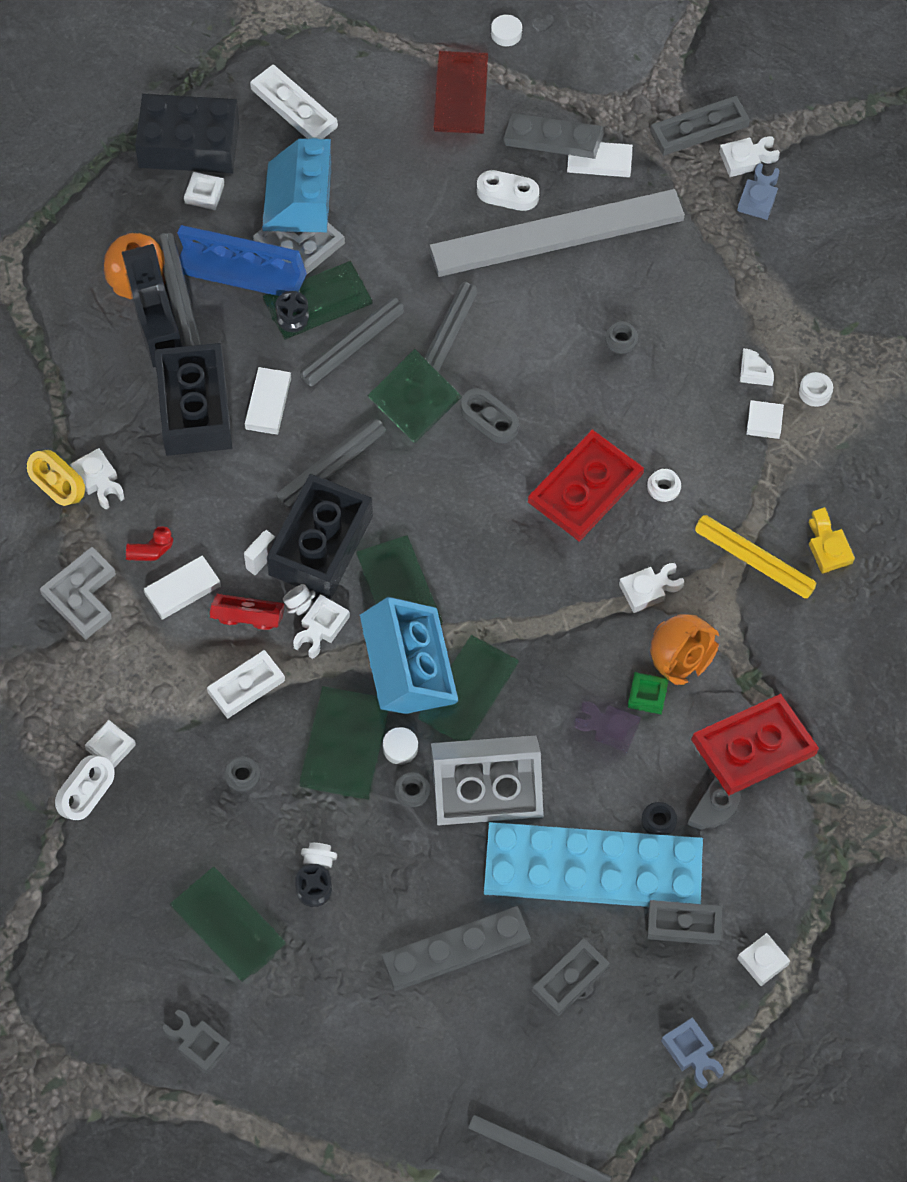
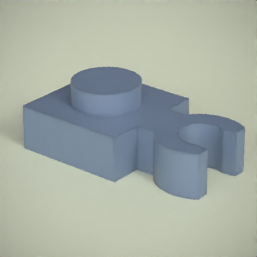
[737,163,779,220]
[661,1017,724,1089]

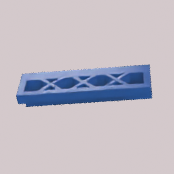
[177,225,307,296]

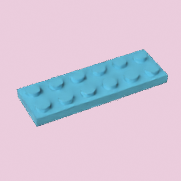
[484,822,703,907]

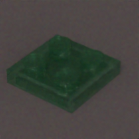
[367,349,462,443]

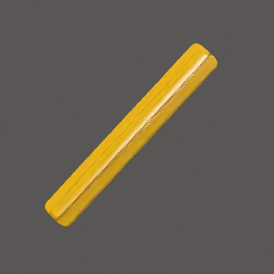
[695,515,816,598]

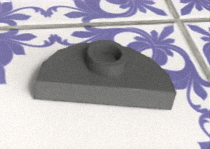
[687,777,741,830]

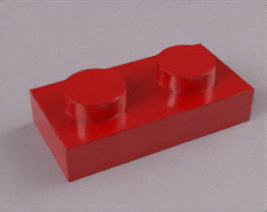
[210,594,284,630]

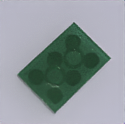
[299,686,389,800]

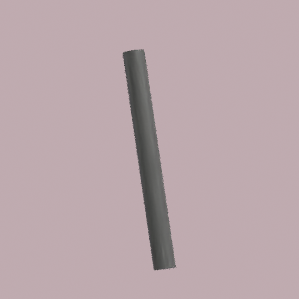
[468,1115,612,1182]

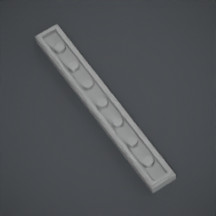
[430,189,685,277]

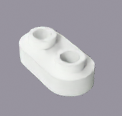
[477,170,539,211]
[55,755,114,820]

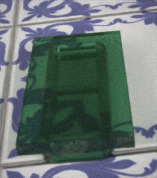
[263,261,373,340]
[356,535,443,625]
[418,635,519,741]
[170,866,286,982]

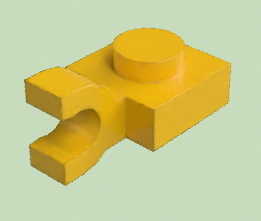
[808,507,855,574]

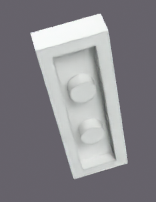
[250,64,338,139]

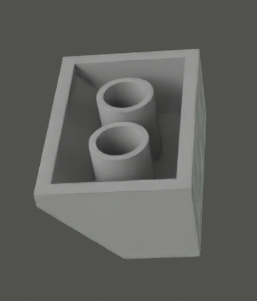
[431,735,544,825]

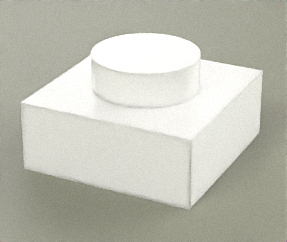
[737,933,790,986]

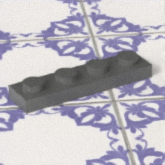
[382,906,531,992]

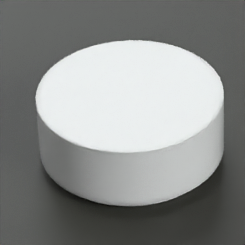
[491,15,522,46]
[799,372,833,407]
[383,727,418,765]

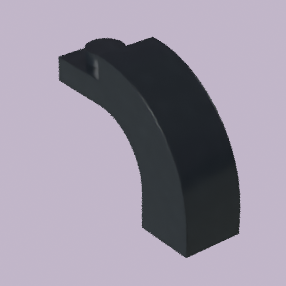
[121,244,182,368]

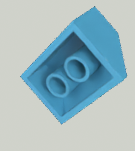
[262,138,331,232]
[360,597,459,714]

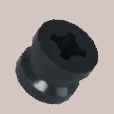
[275,291,309,332]
[295,864,332,907]

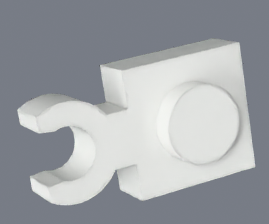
[719,136,780,177]
[70,448,124,509]
[619,563,684,613]
[293,594,350,659]

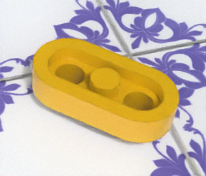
[27,450,85,506]

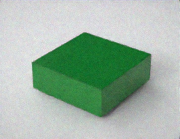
[628,672,669,715]

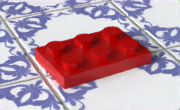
[528,429,644,542]
[691,694,819,796]

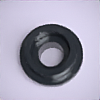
[641,802,677,835]

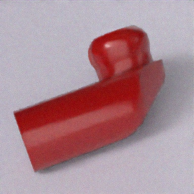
[126,526,173,561]

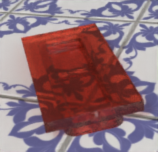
[434,51,488,134]

